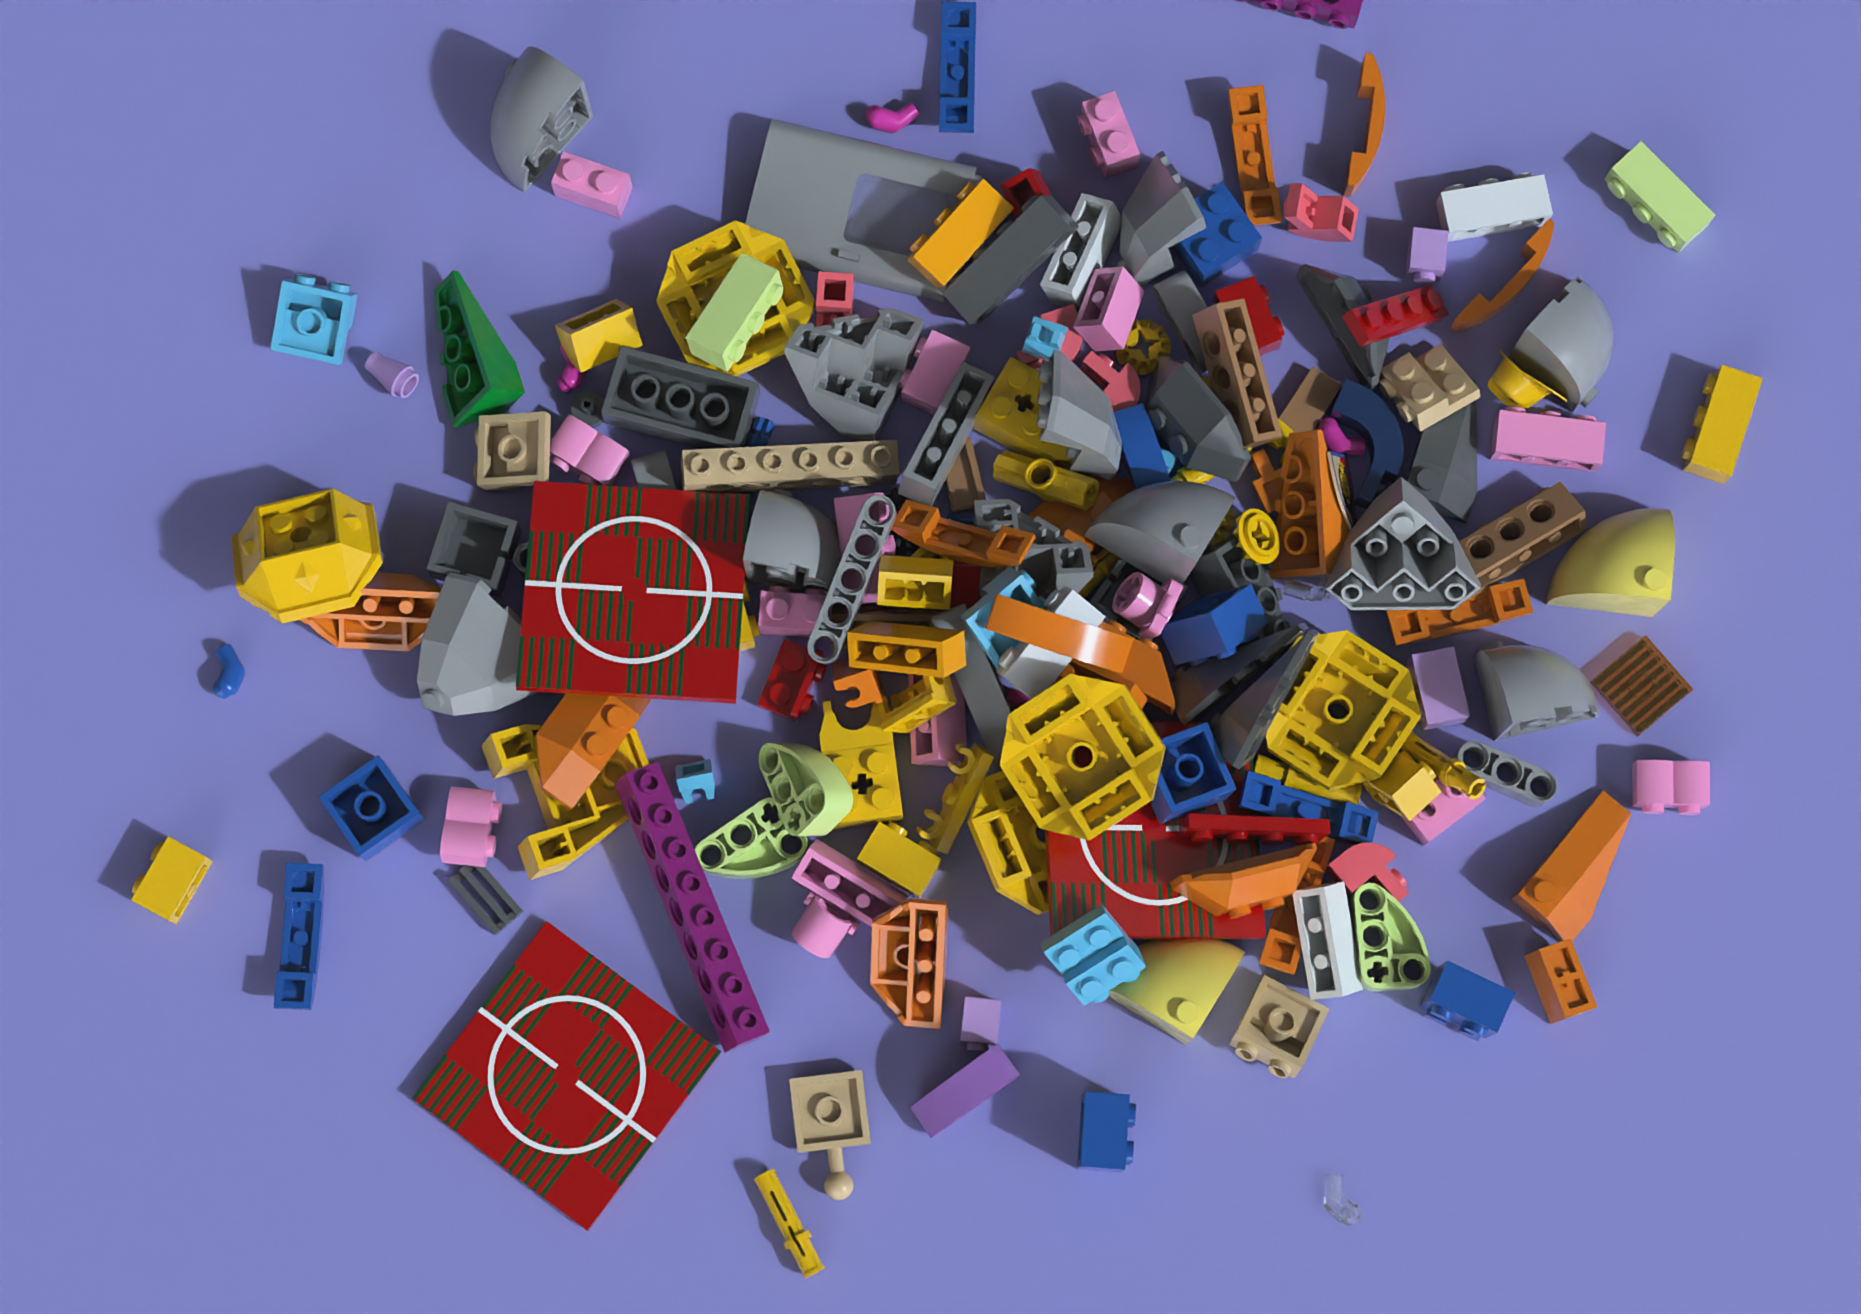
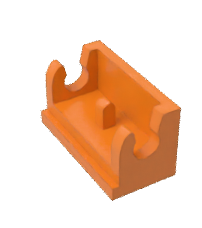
[833,658,883,708]
[1524,938,1597,1025]

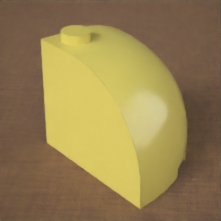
[1546,508,1675,617]
[1109,939,1245,1045]

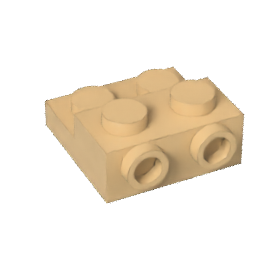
[1378,344,1480,432]
[473,411,551,492]
[1229,975,1329,1079]

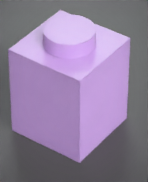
[1405,227,1449,285]
[960,996,1002,1053]

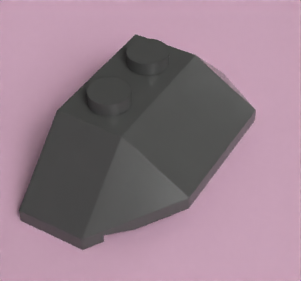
[1296,264,1390,392]
[1145,355,1251,482]

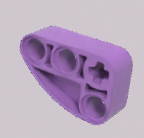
[910,1044,1020,1138]

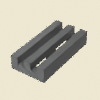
[448,865,524,936]

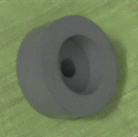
[571,391,605,428]

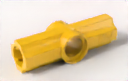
[992,450,1099,511]

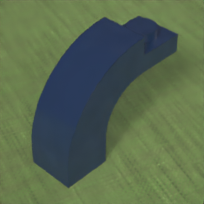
[1329,379,1404,509]

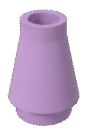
[365,352,419,398]

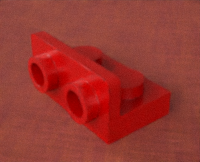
[757,639,828,723]

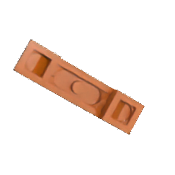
[1343,52,1385,197]
[1228,85,1283,226]
[1450,219,1554,332]
[891,499,1036,567]
[1386,578,1534,646]
[985,593,1134,673]
[1259,837,1335,975]

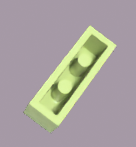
[1604,141,1716,253]
[685,253,783,372]

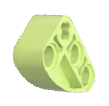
[759,743,853,836]
[695,797,809,879]
[1350,883,1431,992]

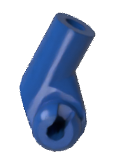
[213,644,245,699]

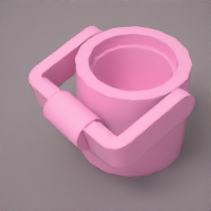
[1112,572,1183,639]
[791,891,860,958]

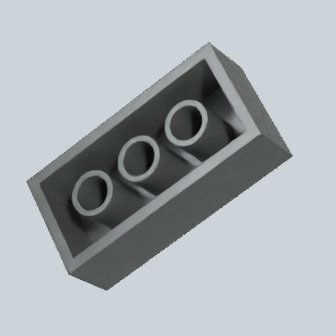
[601,346,760,449]

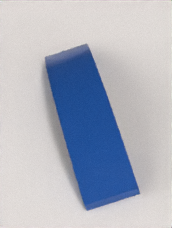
[939,1,976,133]
[1114,403,1171,490]
[1238,771,1379,845]
[273,862,324,1010]

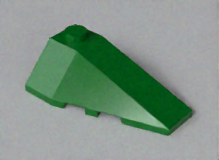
[434,270,525,428]

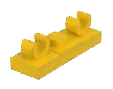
[916,743,994,855]

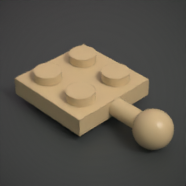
[789,1070,871,1200]

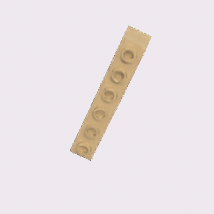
[680,440,900,493]

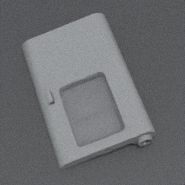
[745,119,982,303]

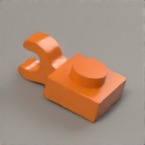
[1250,449,1284,515]

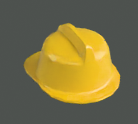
[1487,350,1568,409]

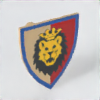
[1327,451,1356,531]

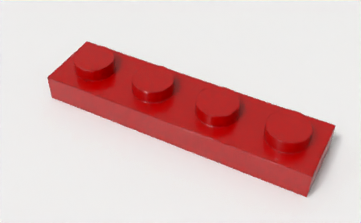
[1342,285,1449,347]
[1179,813,1330,846]

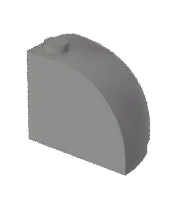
[490,46,593,193]
[1508,276,1614,412]
[1084,481,1235,584]
[743,489,845,593]
[1473,641,1600,741]

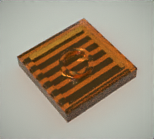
[1590,635,1694,737]

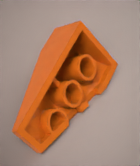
[1269,430,1349,579]
[1511,790,1631,941]

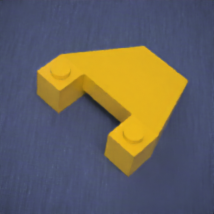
[481,724,649,881]

